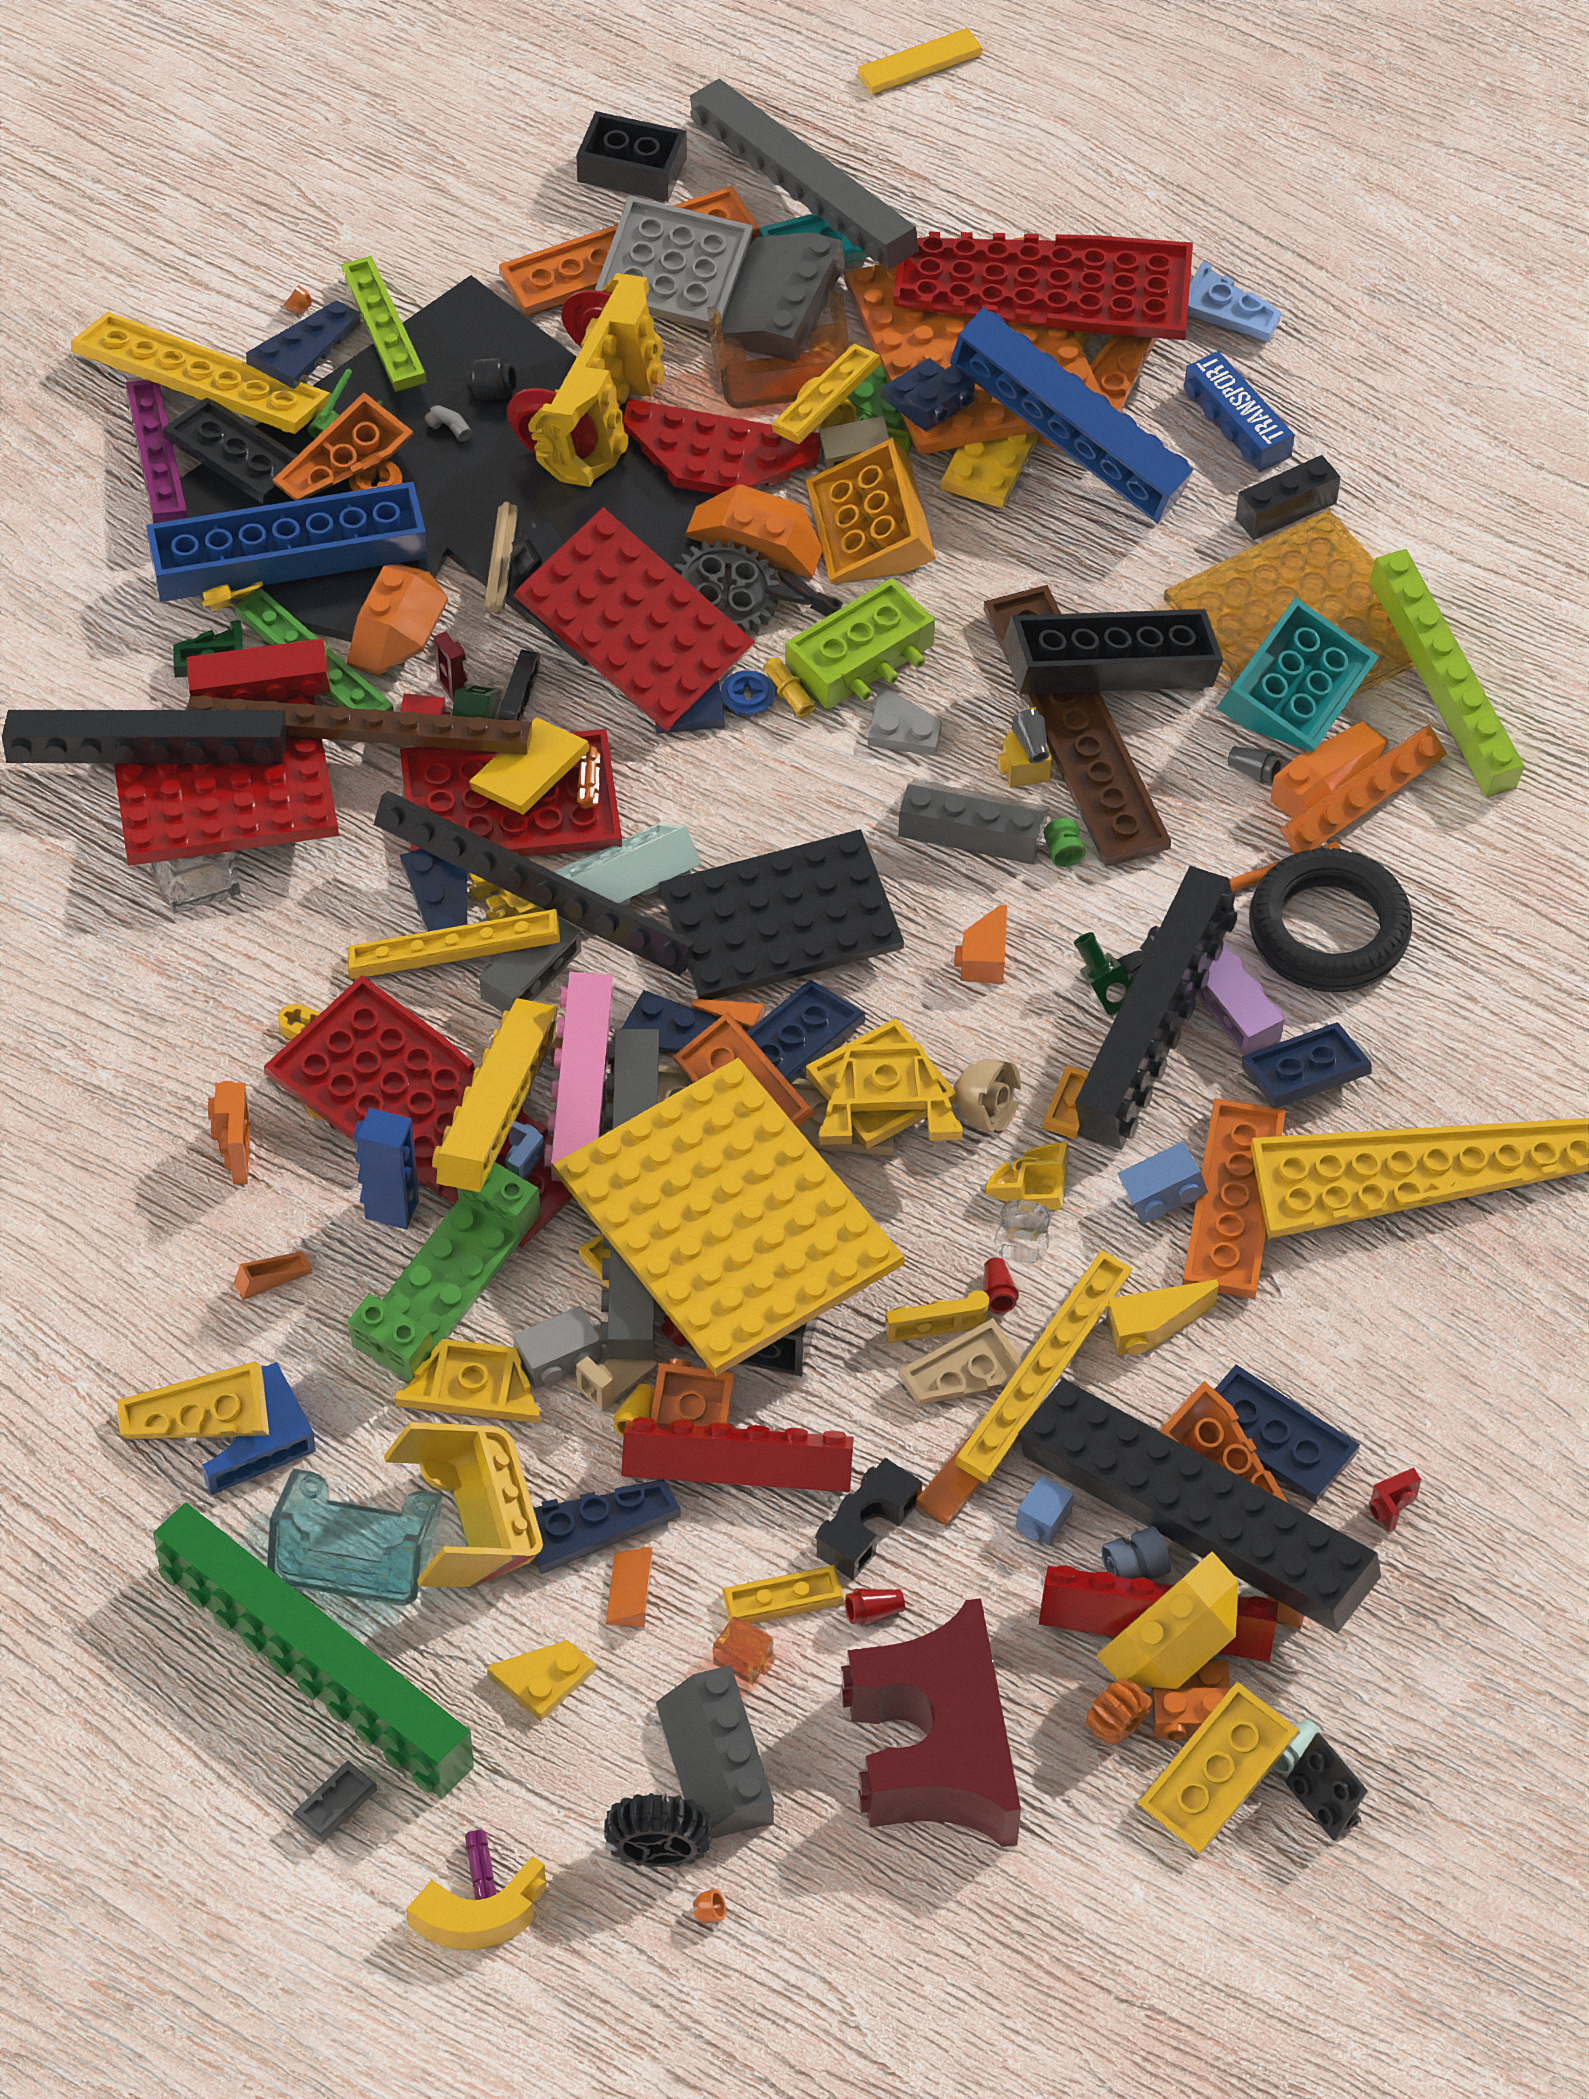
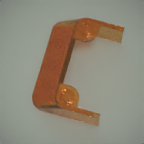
[707,290,849,409]

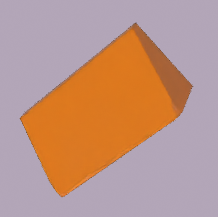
[606,1547,653,1627]

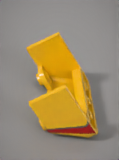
[384,1422,543,1588]

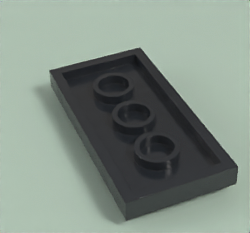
[163,398,298,504]

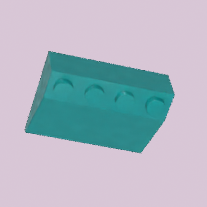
[1216,597,1379,752]

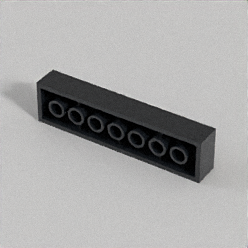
[1075,866,1238,1150]

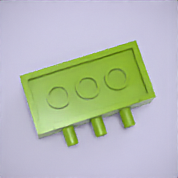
[785,578,935,710]

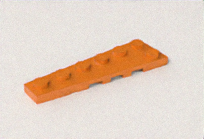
[1037,335,1157,452]

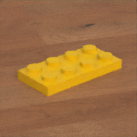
[1137,1681,1300,1856]

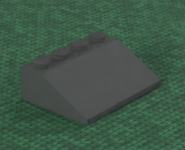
[706,233,845,363]

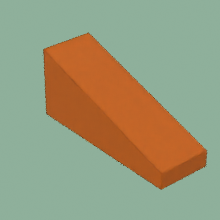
[691,999,765,1032]
[234,1251,312,1300]

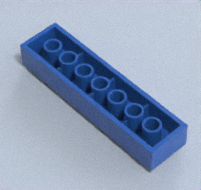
[950,307,1193,524]
[146,482,428,602]

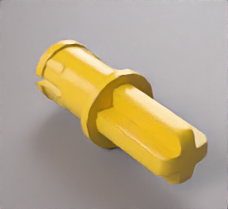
[763,657,816,718]

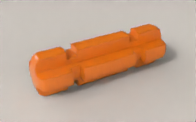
[577,746,600,809]

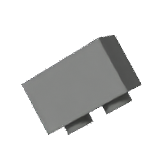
[513,1306,601,1389]

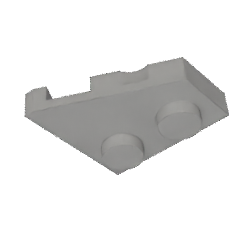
[868,686,942,756]

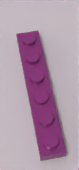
[126,380,187,524]

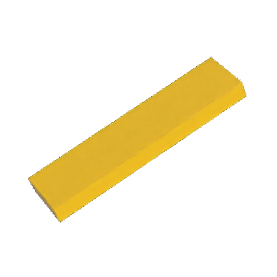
[858,28,982,95]
[772,343,881,444]

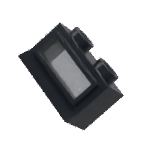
[510,520,564,580]

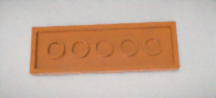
[1182,1098,1286,1299]

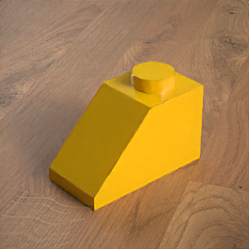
[997,707,1052,788]

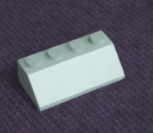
[554,822,701,906]

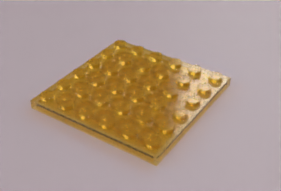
[1164,510,1415,699]

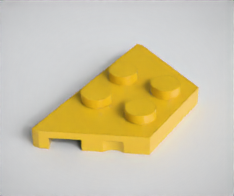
[395,1339,540,1423]

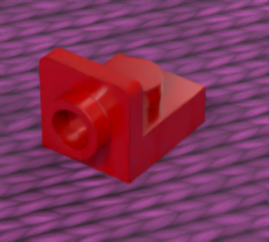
[1369,1467,1422,1532]

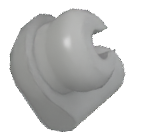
[425,405,472,442]

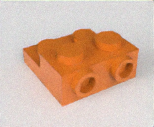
[208,1081,251,1184]
[650,1359,736,1426]
[1151,1660,1231,1741]

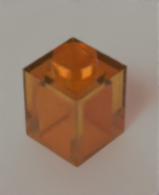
[713,1616,776,1685]

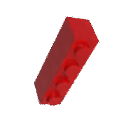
[187,638,331,701]

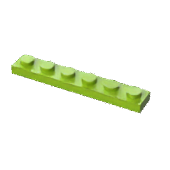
[341,256,427,392]

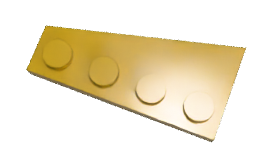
[117,1361,269,1440]

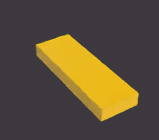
[722,1565,844,1628]

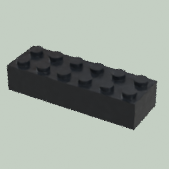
[1003,609,1223,695]

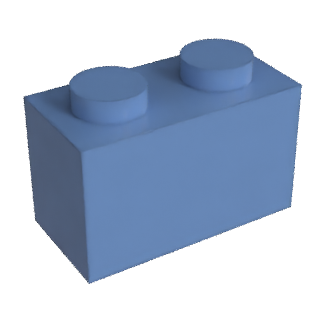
[1117,1141,1208,1225]

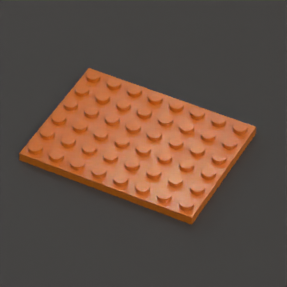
[844,237,1103,455]

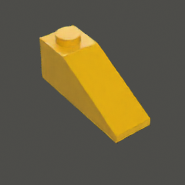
[1106,1279,1219,1356]

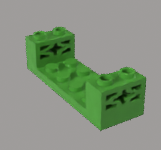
[347,1162,541,1382]

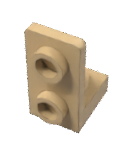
[576,1356,656,1412]

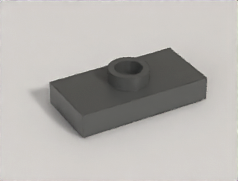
[292,1760,377,1844]

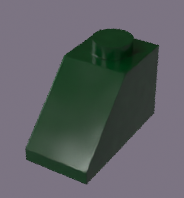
[452,684,502,719]

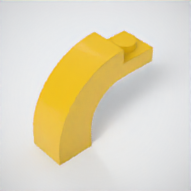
[406,1856,547,1950]

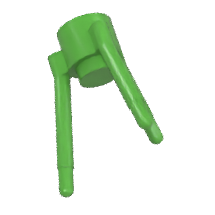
[308,369,384,439]

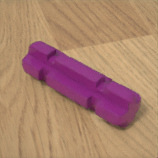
[465,1829,497,1900]

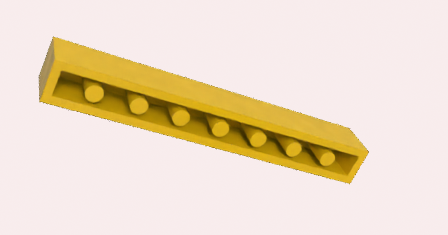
[432,998,558,1193]

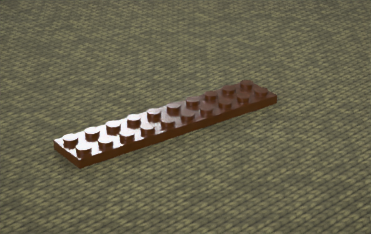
[983,585,1171,867]

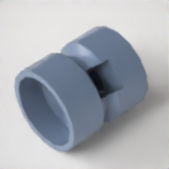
[1101,1526,1171,1580]

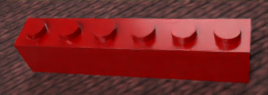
[621,1417,854,1492]
[1038,1565,1279,1662]

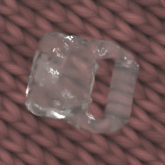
[994,1200,1051,1263]

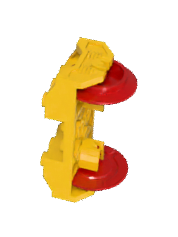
[507,273,665,487]

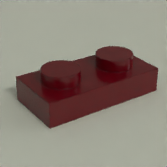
[434,631,467,703]

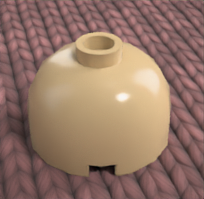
[954,1059,1021,1132]

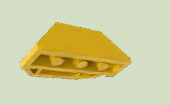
[1096,1551,1238,1689]

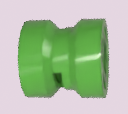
[1043,818,1086,867]

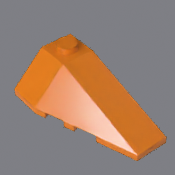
[273,392,413,501]
[1270,721,1388,819]
[1157,1380,1288,1503]

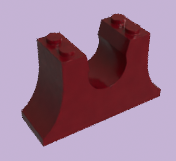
[840,1598,1021,1847]

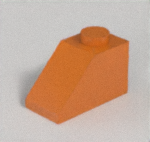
[954,905,1007,983]

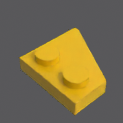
[487,1640,596,1721]

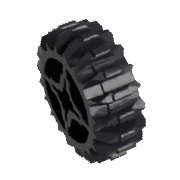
[604,1793,712,1868]

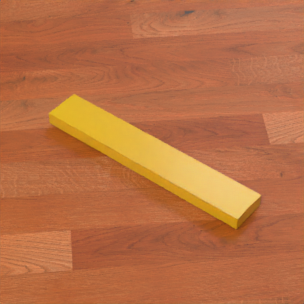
[348,909,560,979]

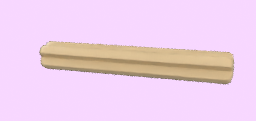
[485,502,518,614]

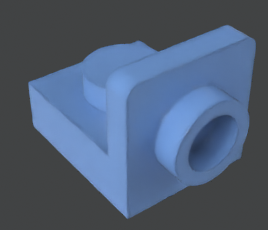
[505,1121,544,1180]

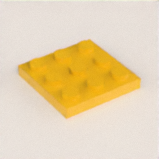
[806,1018,957,1150]

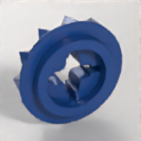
[721,670,775,718]

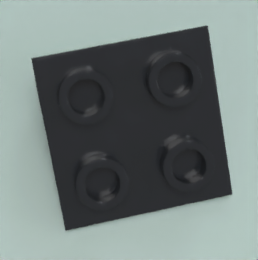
[1285,1732,1368,1841]

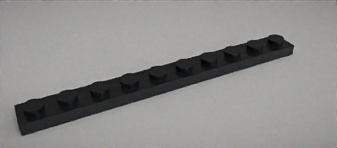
[373,790,695,976]

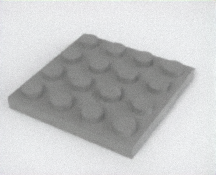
[595,195,753,332]

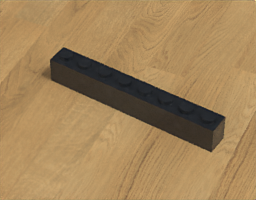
[2,710,288,764]

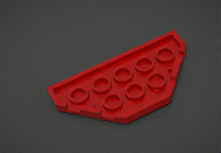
[623,398,821,495]

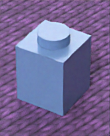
[1016,1475,1074,1546]

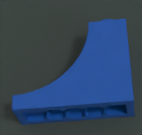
[202,1362,316,1495]

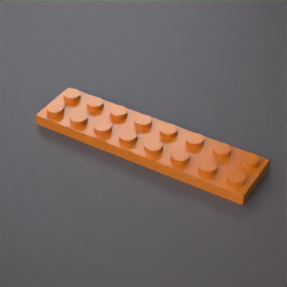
[499,185,760,317]

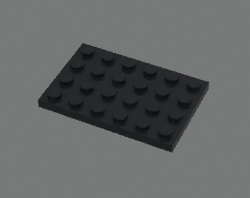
[659,829,904,1000]

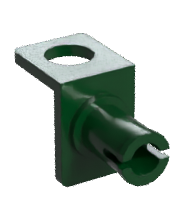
[1074,932,1132,1015]

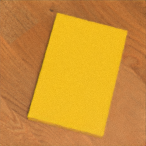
[469,717,590,815]

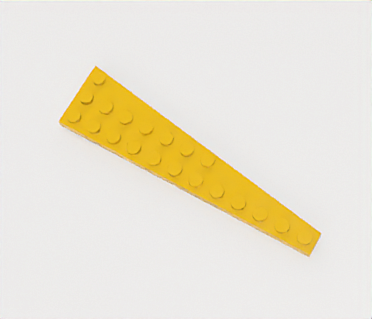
[1250,1118,1589,1239]

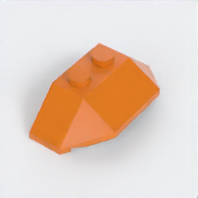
[685,484,823,579]
[347,563,448,676]

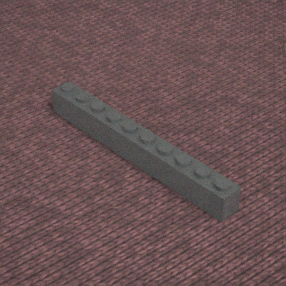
[690,78,919,270]
[601,1029,659,1359]

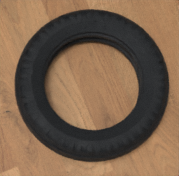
[1249,848,1412,992]

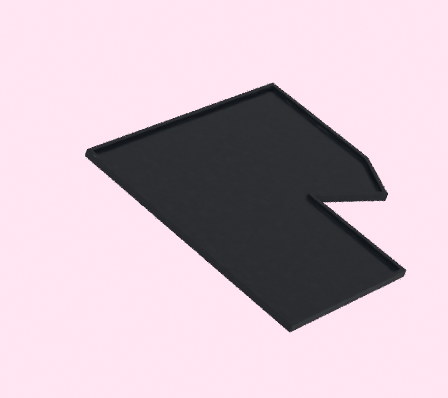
[180,275,717,666]

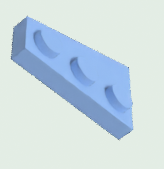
[1187,260,1281,342]

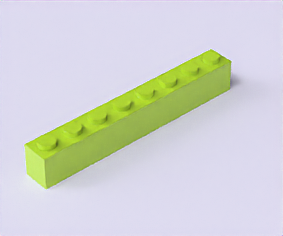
[1369,549,1525,797]

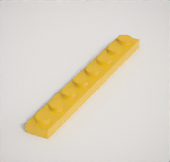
[954,1249,1133,1484]

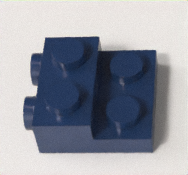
[881,357,975,432]

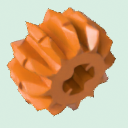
[1086,1677,1152,1745]

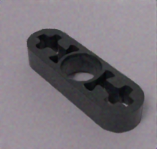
[498,649,540,721]

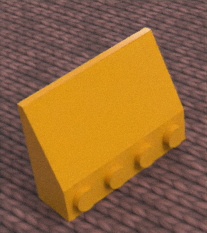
[805,438,936,584]

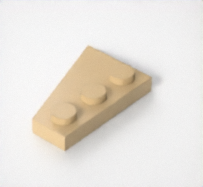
[898,1318,1023,1405]

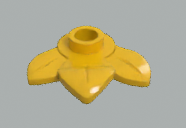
[201,581,263,611]

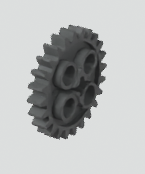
[674,539,780,635]

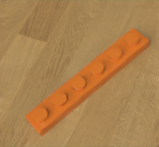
[1280,725,1447,854]

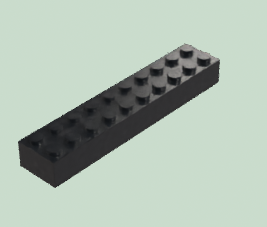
[1018,1378,1381,1634]

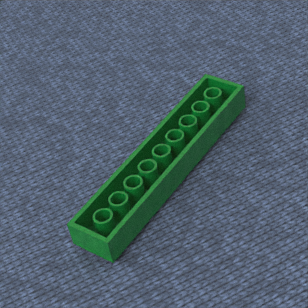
[153,1502,474,1799]

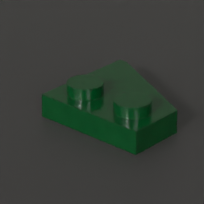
[173,620,243,678]

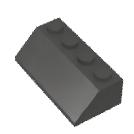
[898,779,1050,865]
[656,1665,774,1839]

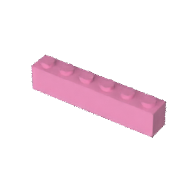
[545,972,613,1181]

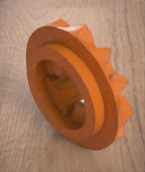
[349,460,402,492]

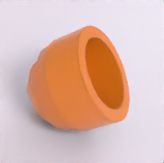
[283,285,312,314]
[693,1889,726,1923]

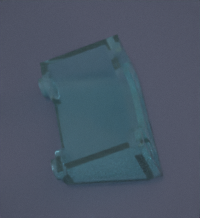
[267,1468,442,1606]

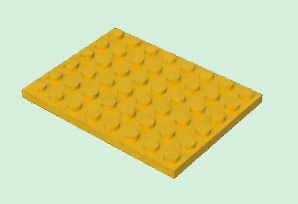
[553,1058,905,1376]

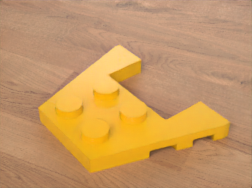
[819,1042,963,1145]

